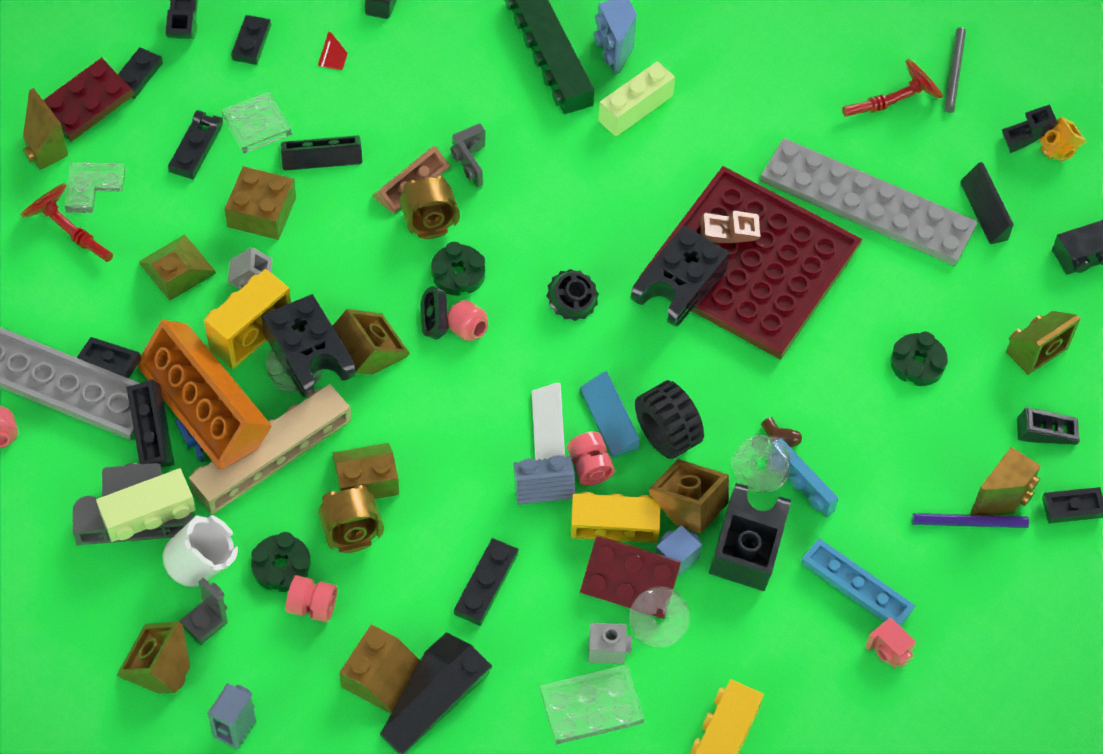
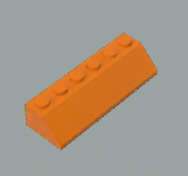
[137,319,272,469]

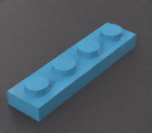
[801,538,916,626]

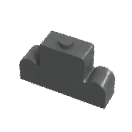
[73,463,194,545]

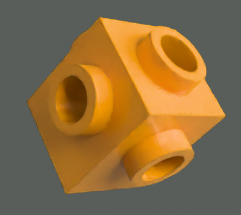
[1039,117,1086,162]

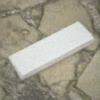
[532,383,565,461]

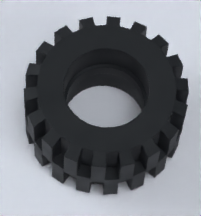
[635,380,704,459]

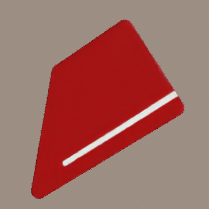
[318,32,348,70]

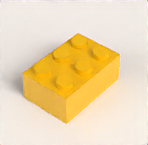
[204,269,291,370]

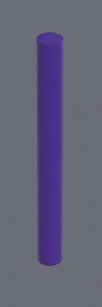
[912,513,1029,528]

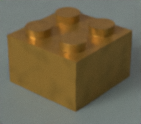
[224,166,296,240]

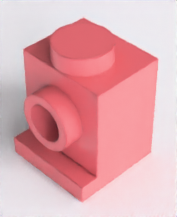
[865,617,916,668]

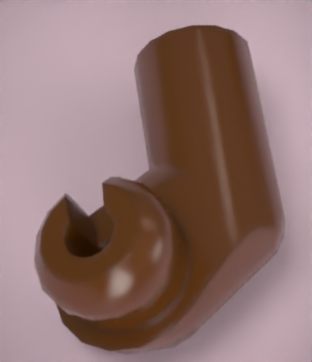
[761,417,802,447]

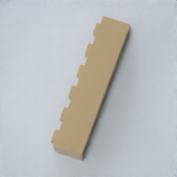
[189,384,351,515]

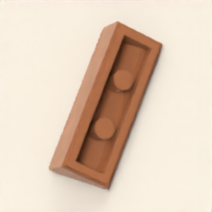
[372,145,451,214]

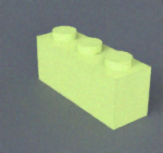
[598,61,675,136]
[96,468,196,542]

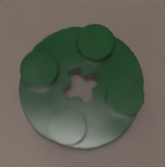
[431,242,485,295]
[891,331,948,386]
[251,532,311,592]

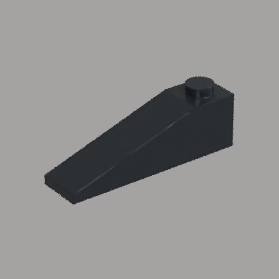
[380,632,492,754]

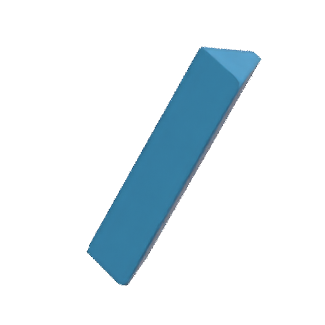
[580,371,639,458]

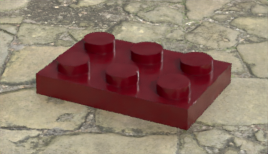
[43,57,134,142]
[580,535,682,619]

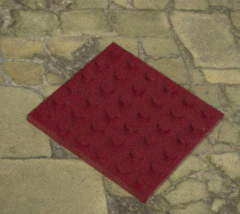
[639,166,862,360]

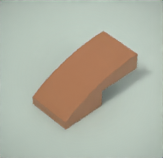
[700,211,760,243]

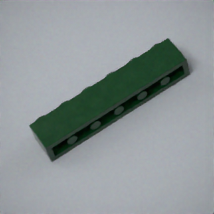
[505,0,594,115]

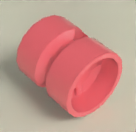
[567,432,615,486]
[286,575,338,623]

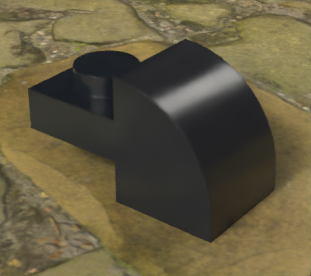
[166,0,198,39]

